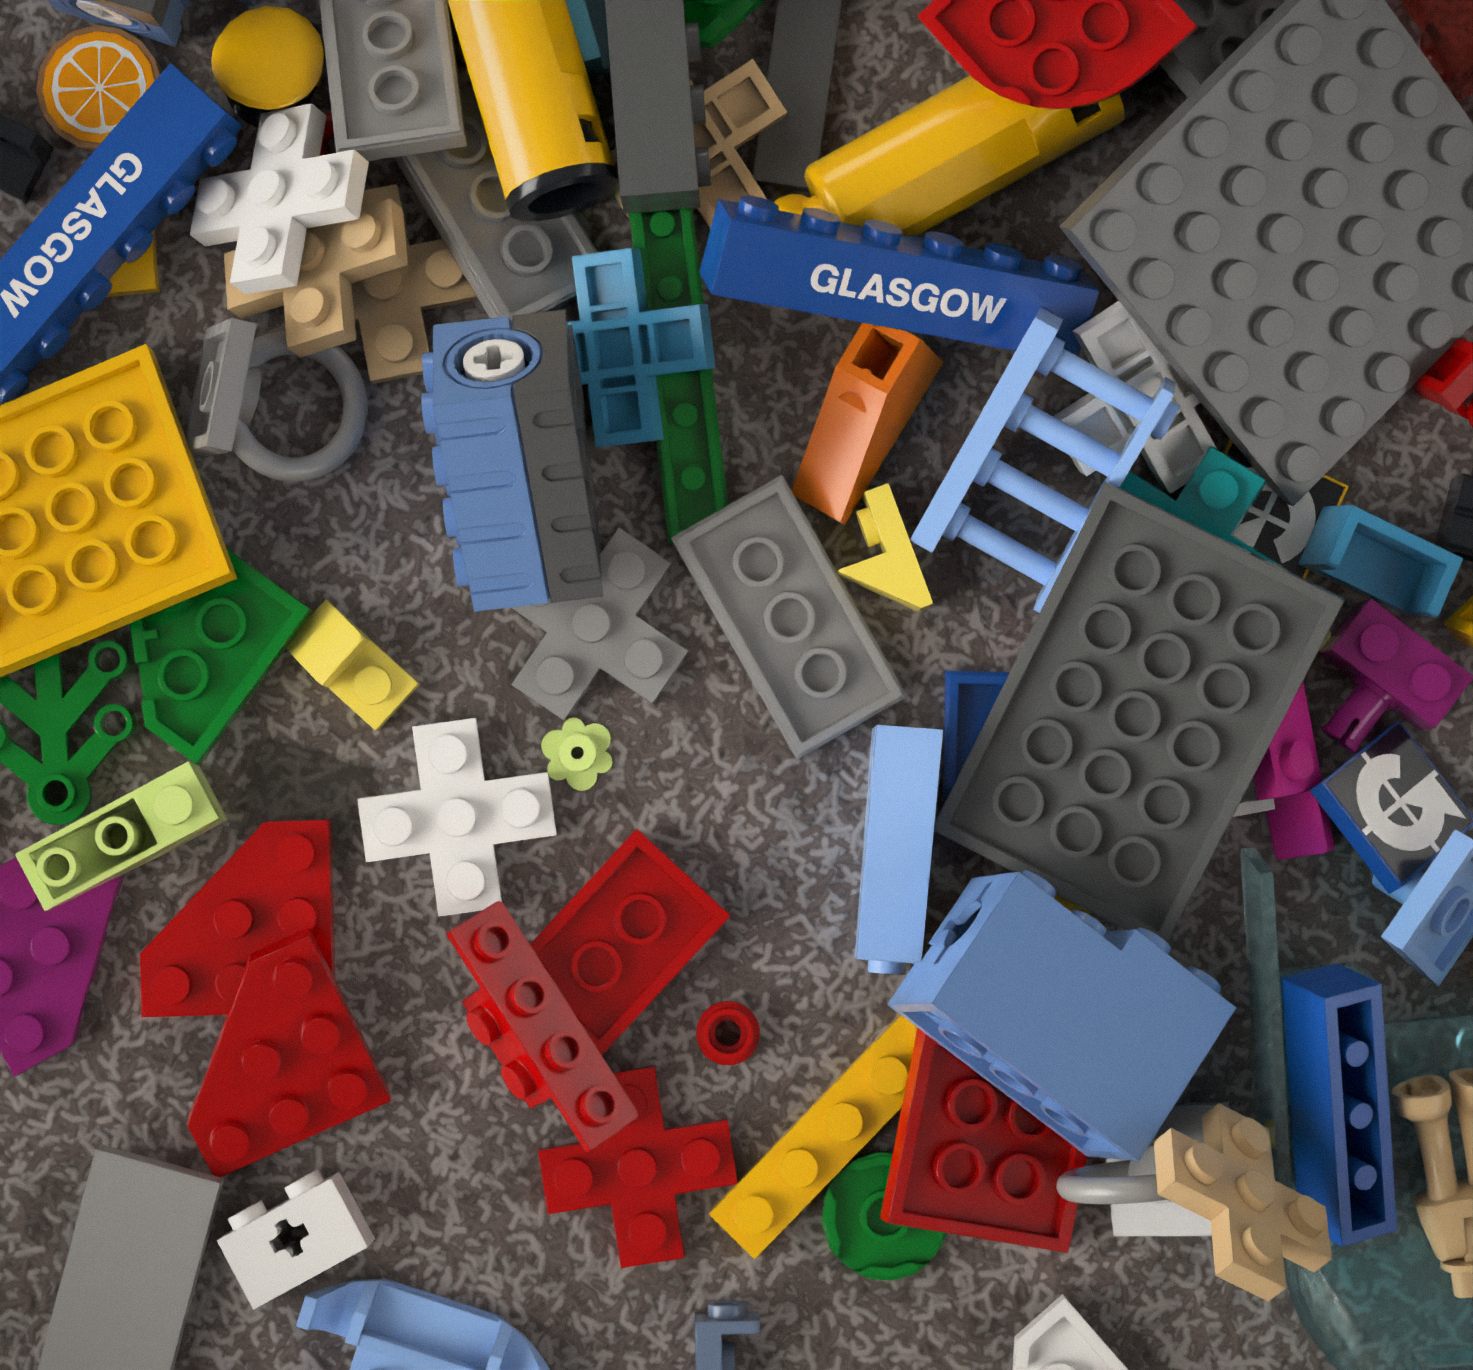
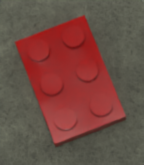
[530,829,731,1056]

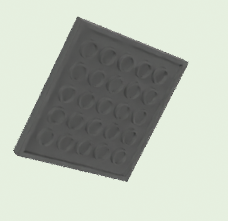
[1059,0,1473,506]

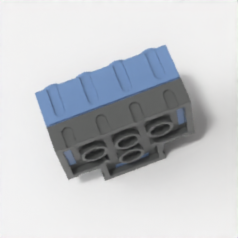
[421,309,603,612]

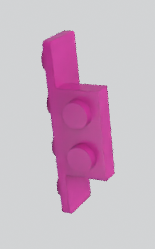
[1253,682,1334,860]

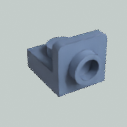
[695,1300,760,1370]

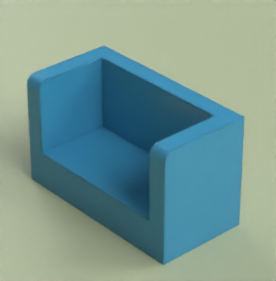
[1298,505,1463,617]

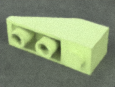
[15,761,228,911]

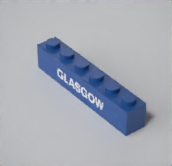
[0,63,243,405]
[699,195,1099,357]

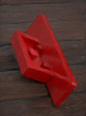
[446,901,638,1153]

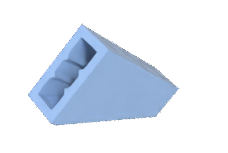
[855,725,943,975]

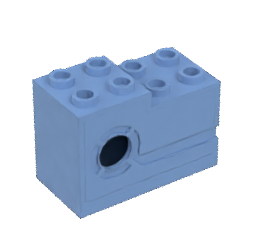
[887,870,1236,1161]

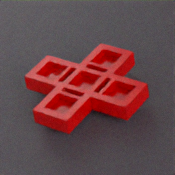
[538,1065,738,1268]

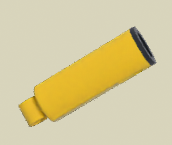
[448,0,619,221]

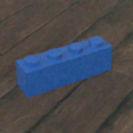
[1281,963,1397,1247]

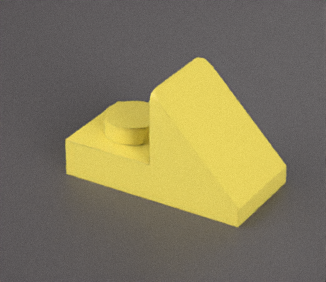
[837,483,933,612]
[286,599,420,731]

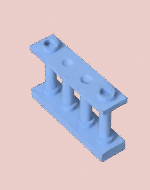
[910,307,1180,613]

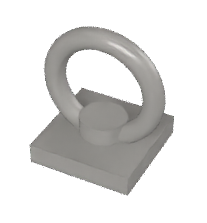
[185,318,368,482]
[1056,1101,1229,1236]

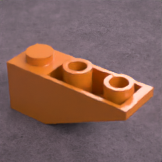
[791,323,944,525]

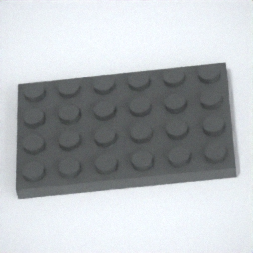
[934,481,1345,942]

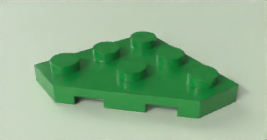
[130,548,313,765]

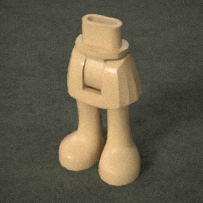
[1391,1067,1473,1298]

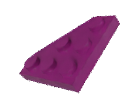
[0,857,125,1077]

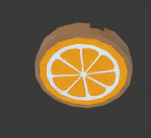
[36,25,162,152]

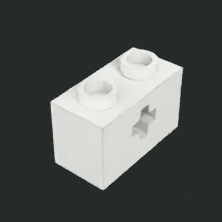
[217,1169,375,1310]

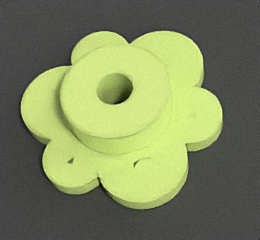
[541,718,612,791]

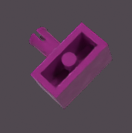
[1318,598,1473,754]

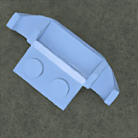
[296,1277,550,1370]

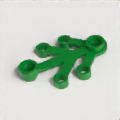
[0,640,137,825]

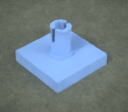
[1372,829,1473,987]

